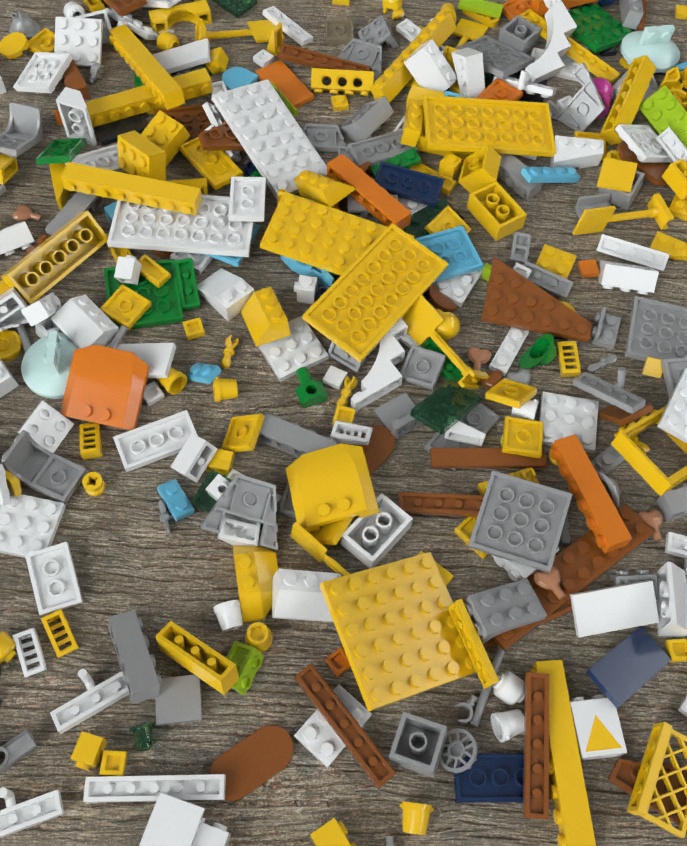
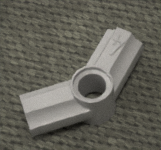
[0,729,38,772]

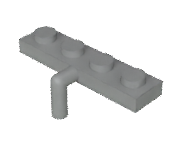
[573,367,646,414]

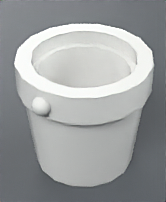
[511,399,539,420]
[213,599,243,632]
[490,709,524,743]

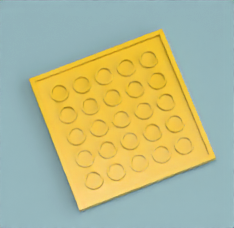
[319,552,477,712]

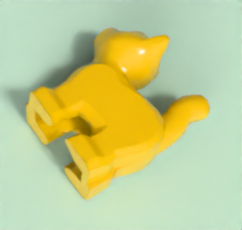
[382,0,405,21]

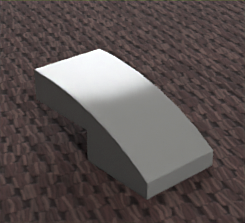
[509,232,532,264]

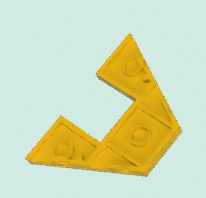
[650,194,687,261]

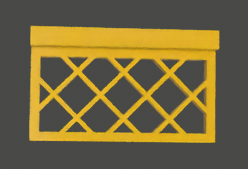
[627,722,687,838]

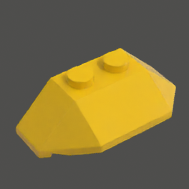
[233,545,278,623]

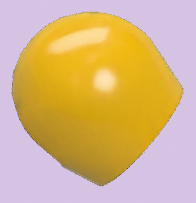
[436,309,460,341]

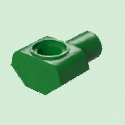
[295,367,328,408]

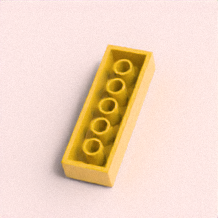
[0,210,108,305]

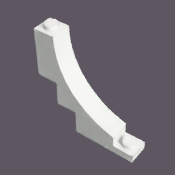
[525,0,577,83]
[351,318,408,412]

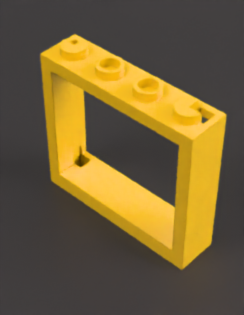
[611,406,687,497]

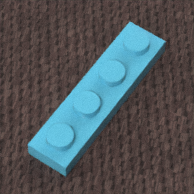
[520,166,581,183]

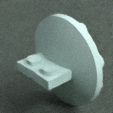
[620,25,680,73]
[21,331,79,399]

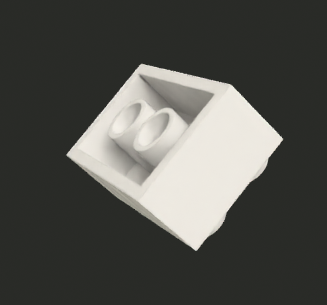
[341,493,413,569]

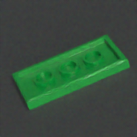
[36,138,87,165]

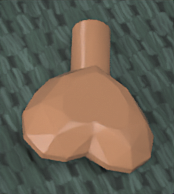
[12,205,42,222]
[468,346,491,371]
[638,509,663,542]
[534,566,566,600]

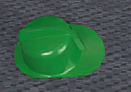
[519,333,558,369]

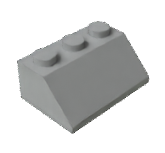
[339,96,394,142]

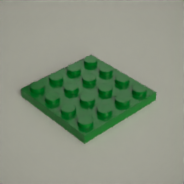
[568,4,632,53]
[104,259,184,330]

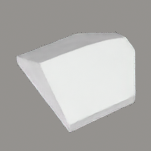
[218,513,261,546]

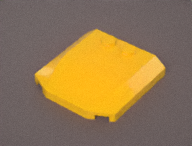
[286,443,380,533]

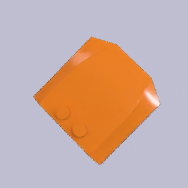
[60,345,150,430]

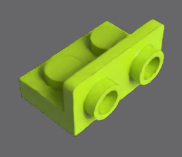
[226,641,264,696]

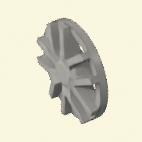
[439,728,478,773]

